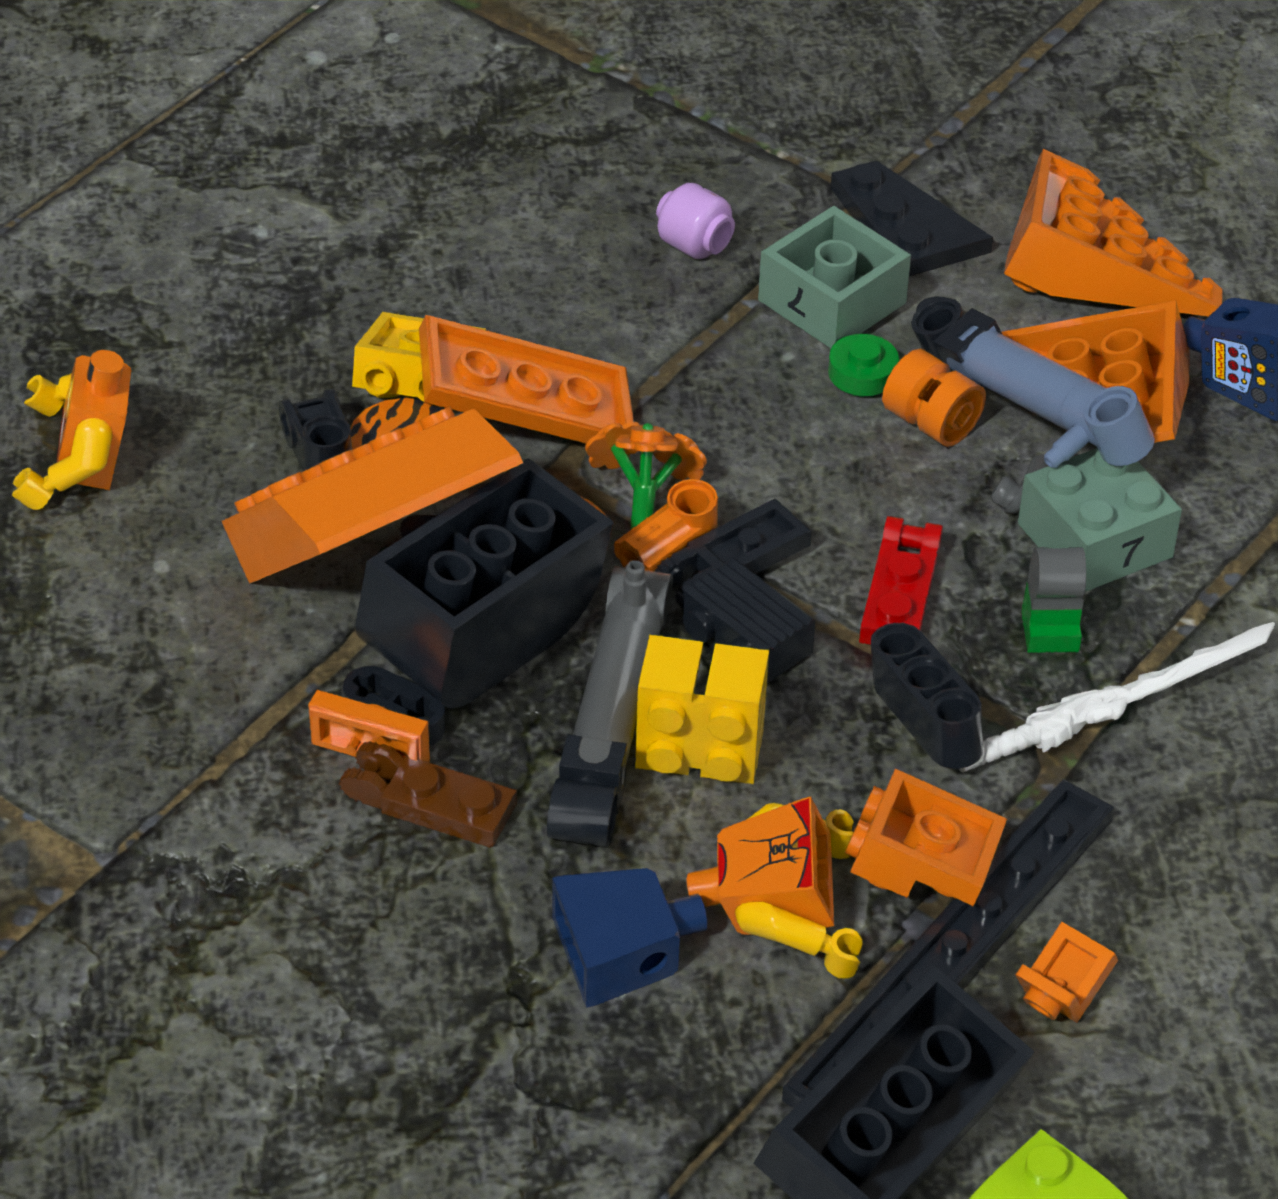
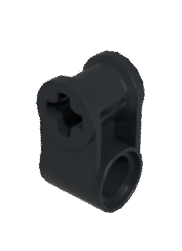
[278,389,352,471]

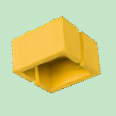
[635,635,769,784]

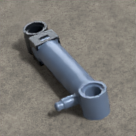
[911,298,1155,468]

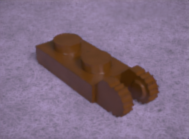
[339,741,517,848]

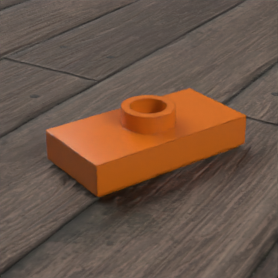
[308,690,430,762]

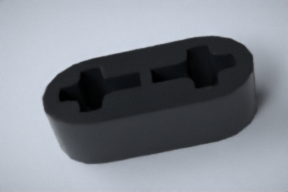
[343,666,445,747]

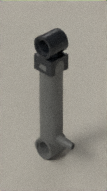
[547,561,673,848]

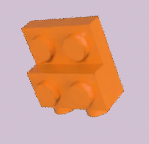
[845,768,1007,906]

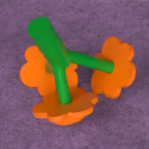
[585,422,707,530]

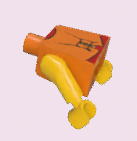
[12,350,131,510]
[687,797,863,979]

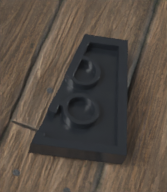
[830,160,993,276]

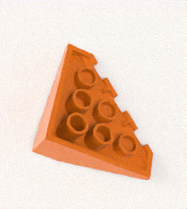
[1004,149,1222,317]
[1001,300,1190,443]

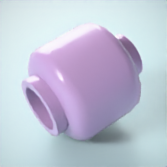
[656,183,735,259]

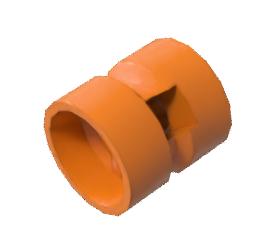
[882,348,986,447]

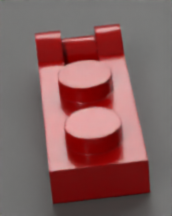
[859,516,943,645]

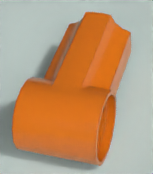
[614,479,718,571]

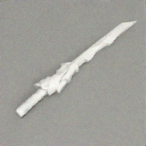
[959,622,1275,772]

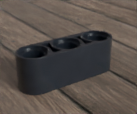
[870,623,983,769]

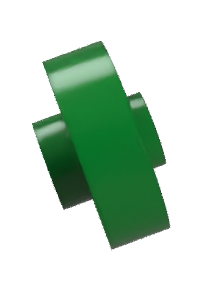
[828,334,899,396]

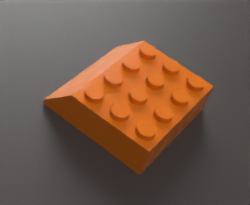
[221,406,523,584]

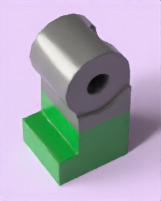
[1021,547,1086,653]

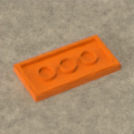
[419,315,634,443]

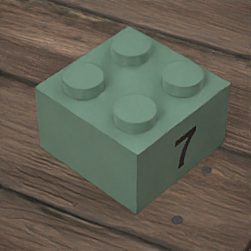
[758,206,911,348]
[1018,448,1182,592]

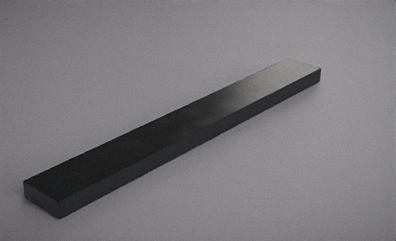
[782,779,1114,1108]

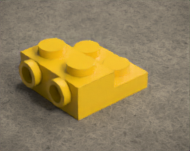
[352,312,486,407]

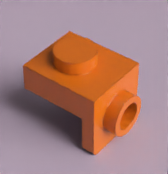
[1015,922,1118,1023]

